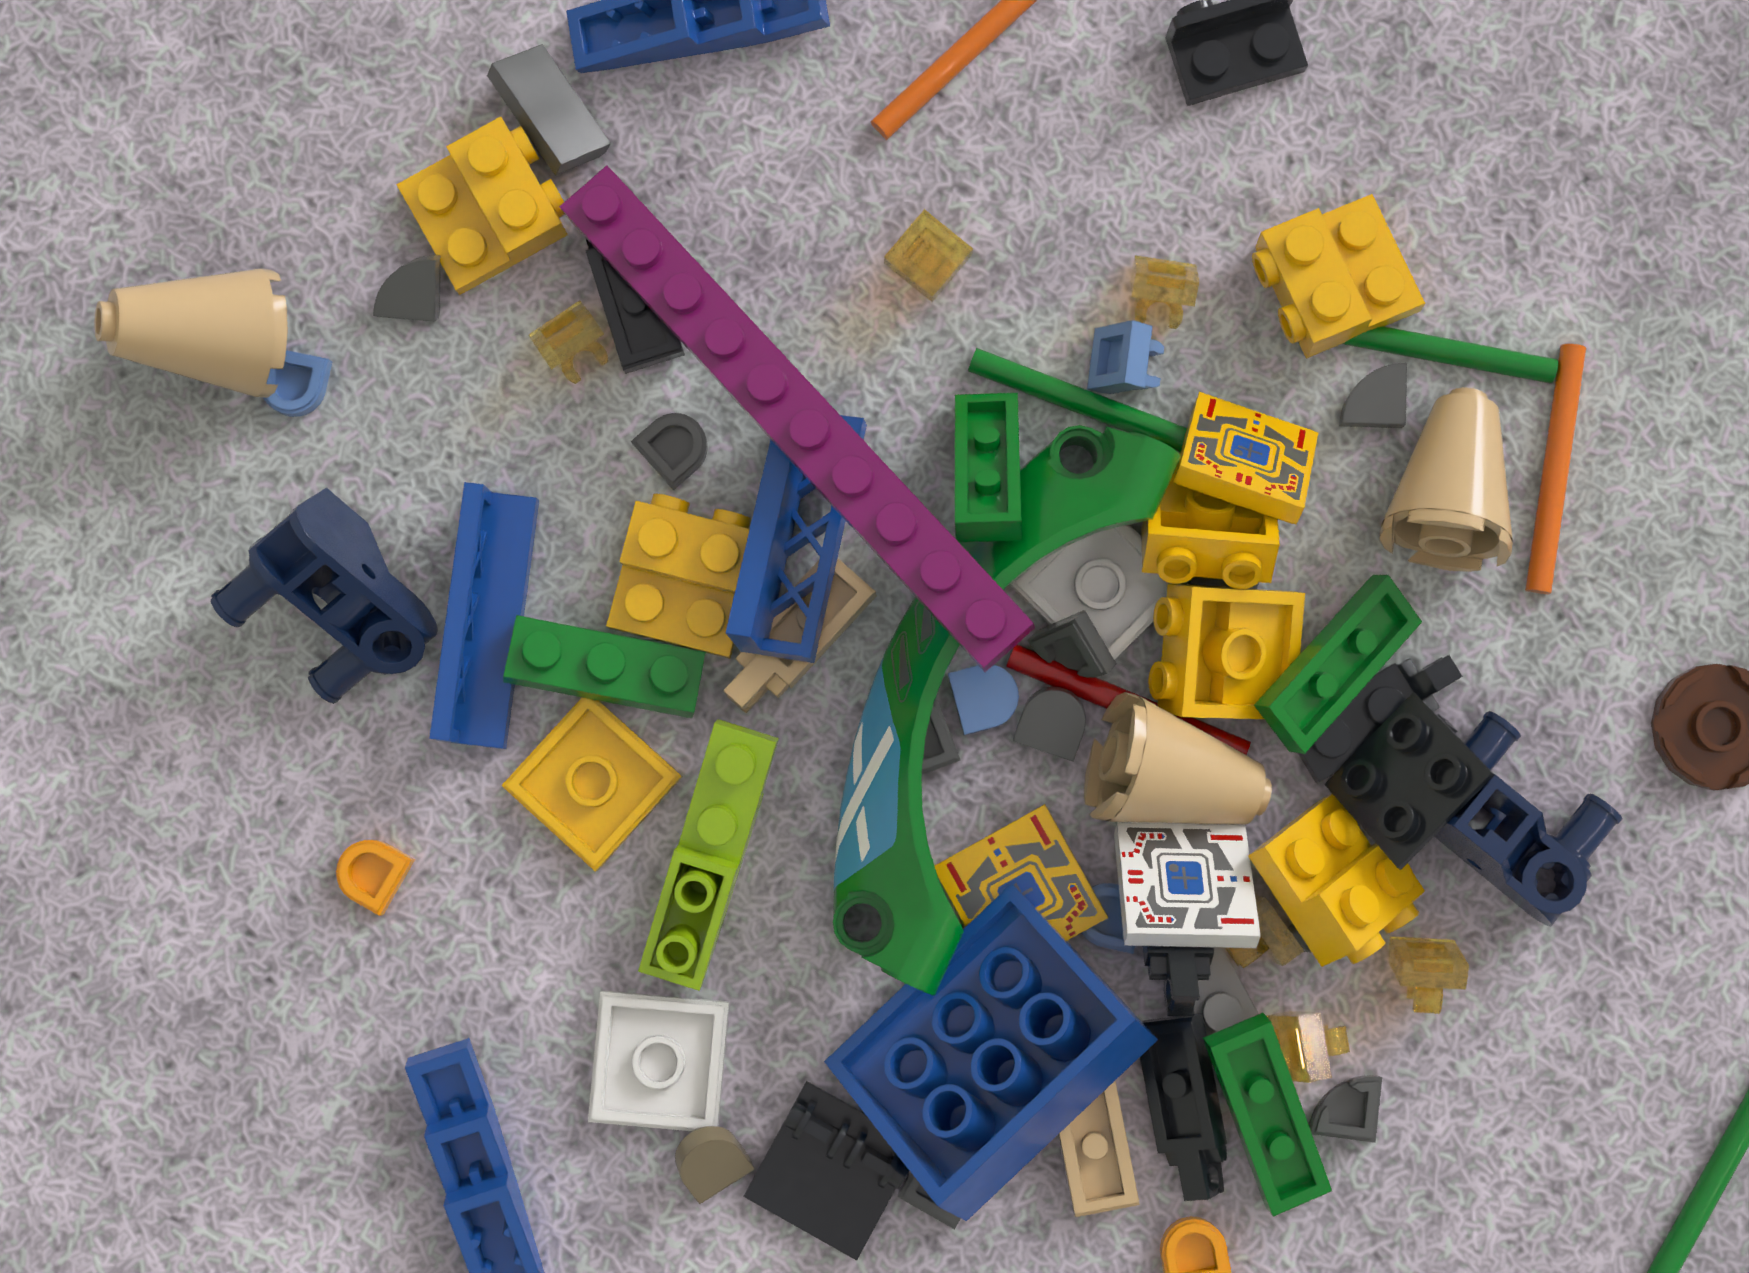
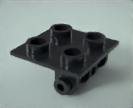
[1324,692,1495,870]
[743,1081,909,1261]

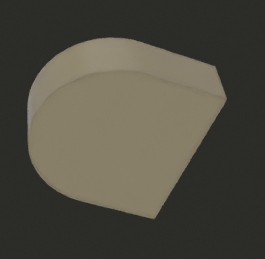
[675,1126,755,1204]

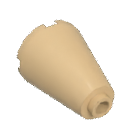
[94,269,288,398]
[1379,387,1513,572]
[1084,692,1272,825]

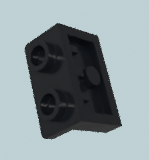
[1165,0,1308,106]

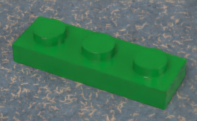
[955,393,1022,542]
[1254,575,1422,754]
[503,615,706,719]
[1203,1012,1332,1217]

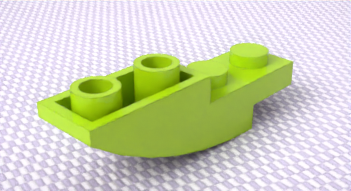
[638,719,779,991]

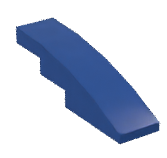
[566,0,830,73]
[405,1038,545,1273]

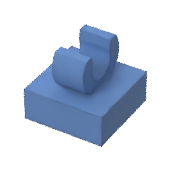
[1087,320,1164,394]

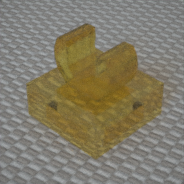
[884,209,973,302]
[1130,255,1199,329]
[528,300,608,384]
[1224,895,1304,968]
[1388,936,1469,1014]
[1266,1011,1350,1083]

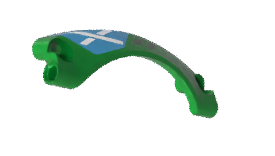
[833,425,1181,996]

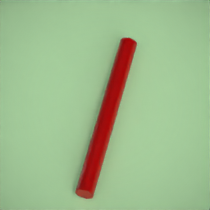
[1006,644,1251,755]

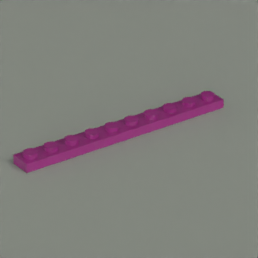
[559,165,1035,673]

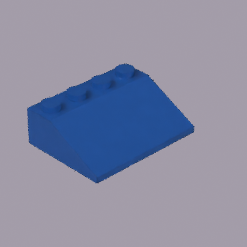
[824,883,1158,1221]

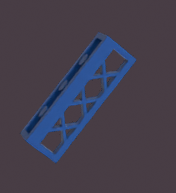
[726,415,867,663]
[429,482,539,749]

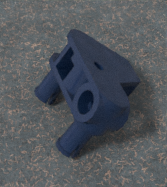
[210,488,438,704]
[1434,711,1623,927]

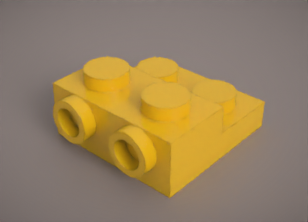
[396,116,568,295]
[1252,194,1426,359]
[1141,453,1280,589]
[606,493,751,659]
[1148,583,1305,719]
[1248,793,1425,967]

